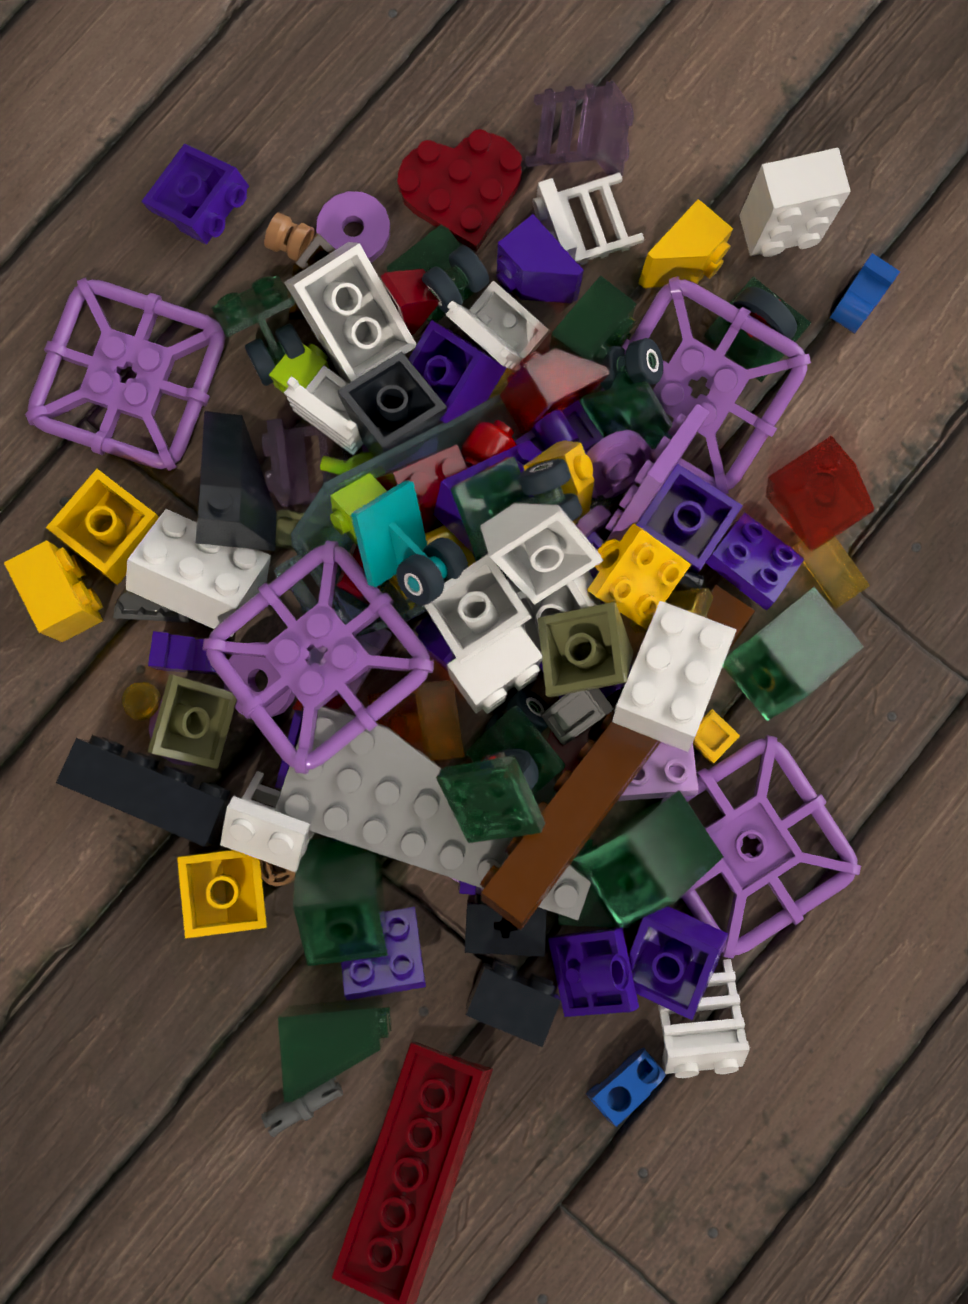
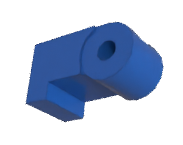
[830,253,900,334]
[585,1048,666,1127]

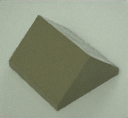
[538,602,633,697]
[148,674,237,769]

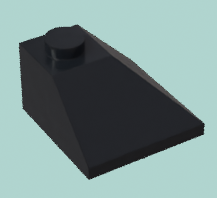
[337,351,447,469]

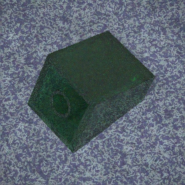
[723,587,864,721]
[576,790,724,927]
[293,837,388,966]
[278,997,392,1103]

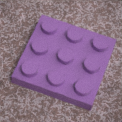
[606,404,710,541]

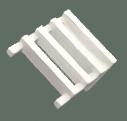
[533,172,644,265]
[446,280,551,372]
[284,366,363,455]
[220,771,315,872]
[658,959,750,1078]

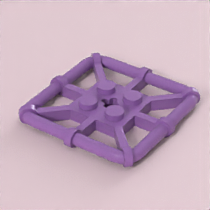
[592,276,811,495]
[25,277,227,471]
[202,541,434,774]
[639,735,861,959]

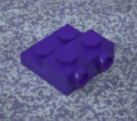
[141,143,249,245]

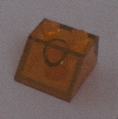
[368,680,465,763]

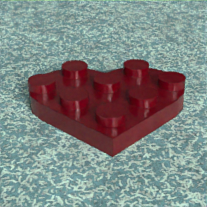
[397,129,522,252]

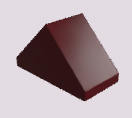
[380,269,440,335]

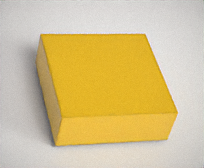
[693,709,740,764]

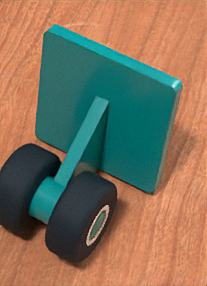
[351,480,468,605]

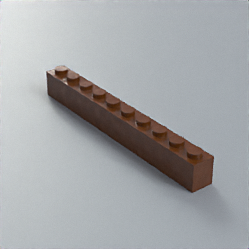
[480,585,755,930]

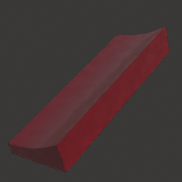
[332,1042,493,1304]

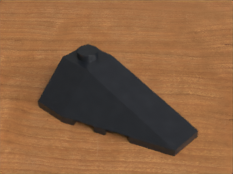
[195,411,277,551]

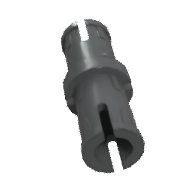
[261,1072,344,1137]

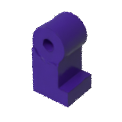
[148,631,226,675]

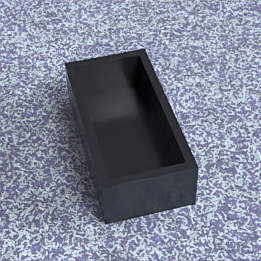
[56,735,231,847]

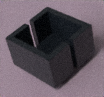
[466,957,561,1048]

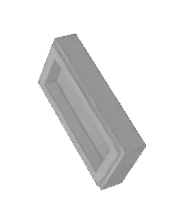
[541,688,614,746]

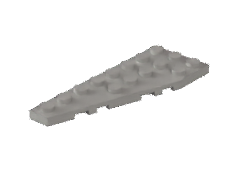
[275,706,591,920]

